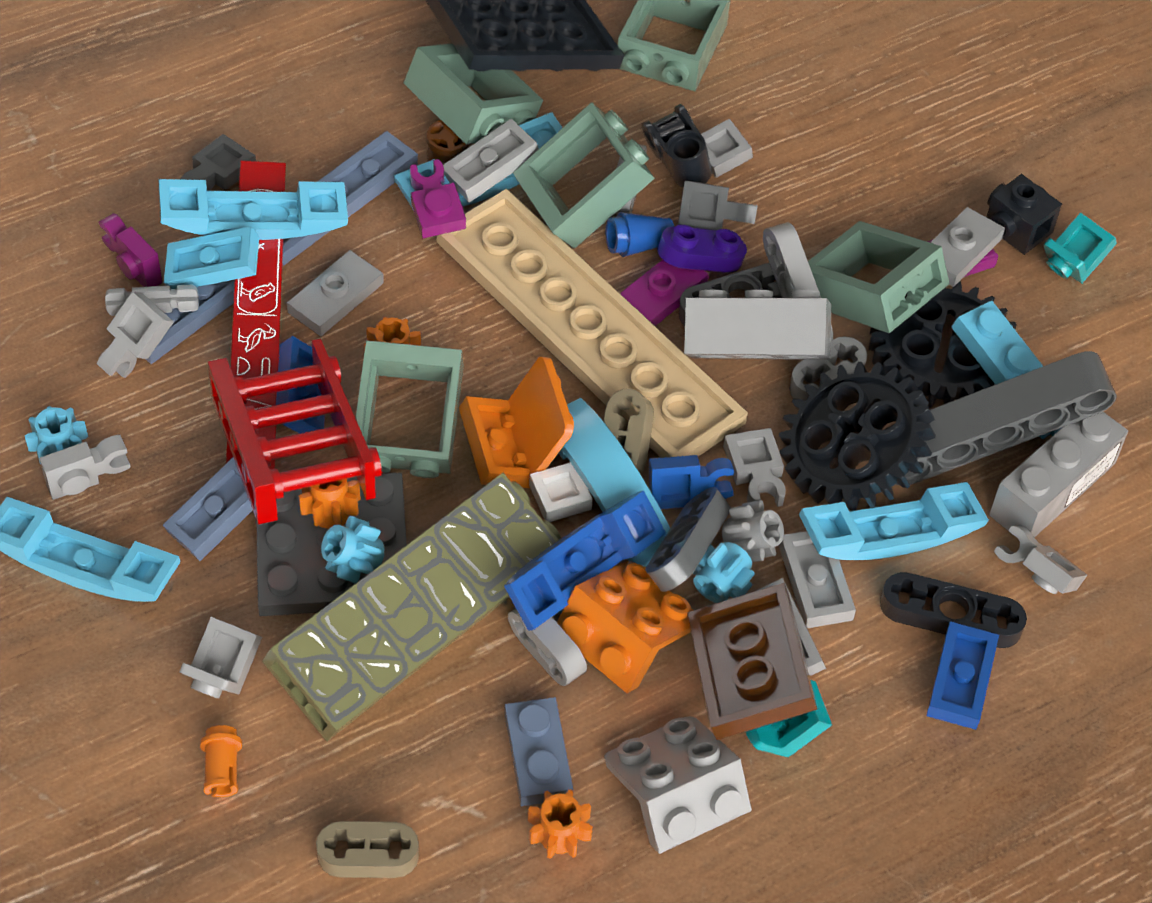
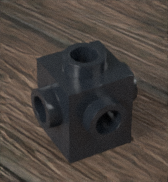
[986,173,1062,255]

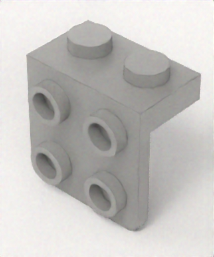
[604,716,752,854]

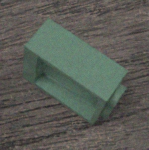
[618,0,730,91]
[403,43,543,145]
[513,102,655,249]
[808,221,949,333]
[356,340,464,478]

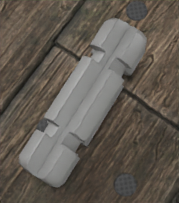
[105,284,199,316]

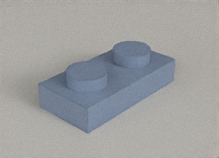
[162,458,253,561]
[505,697,573,806]

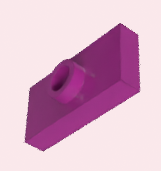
[620,260,709,326]

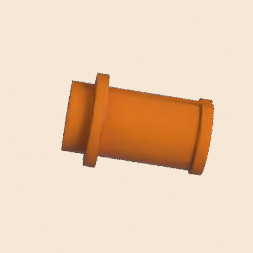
[200,725,242,797]

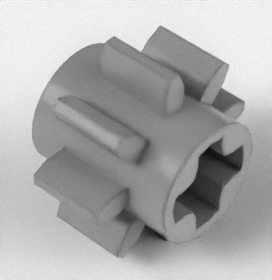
[722,500,784,563]

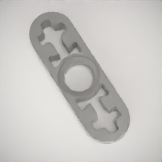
[763,222,833,341]

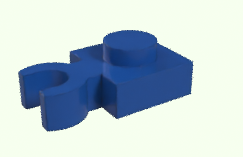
[649,455,734,509]

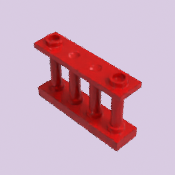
[208,338,382,525]

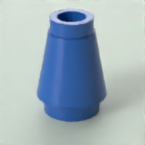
[605,212,674,257]

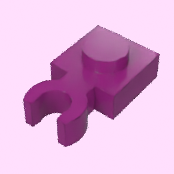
[410,160,466,239]
[99,213,163,287]

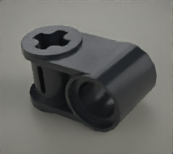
[641,104,712,188]

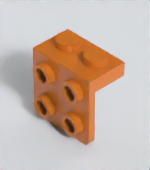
[459,357,574,488]
[557,561,694,694]

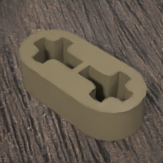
[604,389,654,475]
[316,821,419,878]

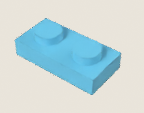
[164,226,259,289]
[951,301,1043,385]

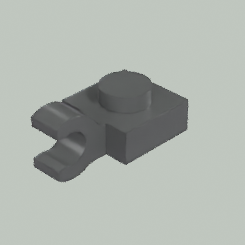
[180,134,256,191]
[678,180,758,230]

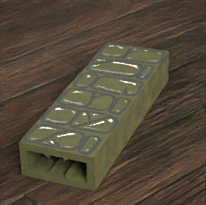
[262,473,561,742]

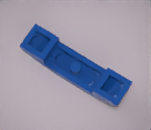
[504,490,667,631]

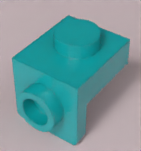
[1043,212,1117,284]
[745,680,832,757]

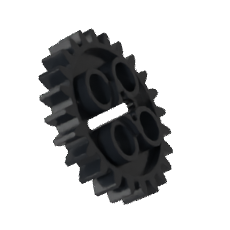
[868,281,1017,408]
[779,361,936,511]

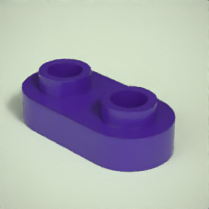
[657,225,747,273]

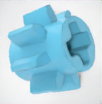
[25,406,88,464]
[321,516,385,583]
[693,542,755,603]

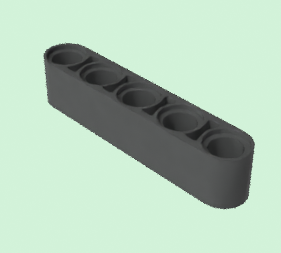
[884,351,1117,485]

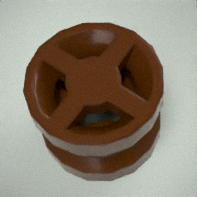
[427,120,469,165]

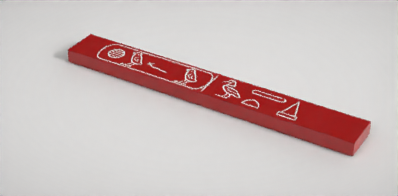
[226,161,286,469]

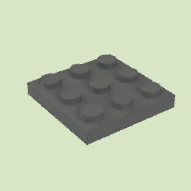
[256,473,407,616]

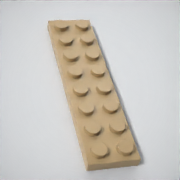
[437,189,748,458]

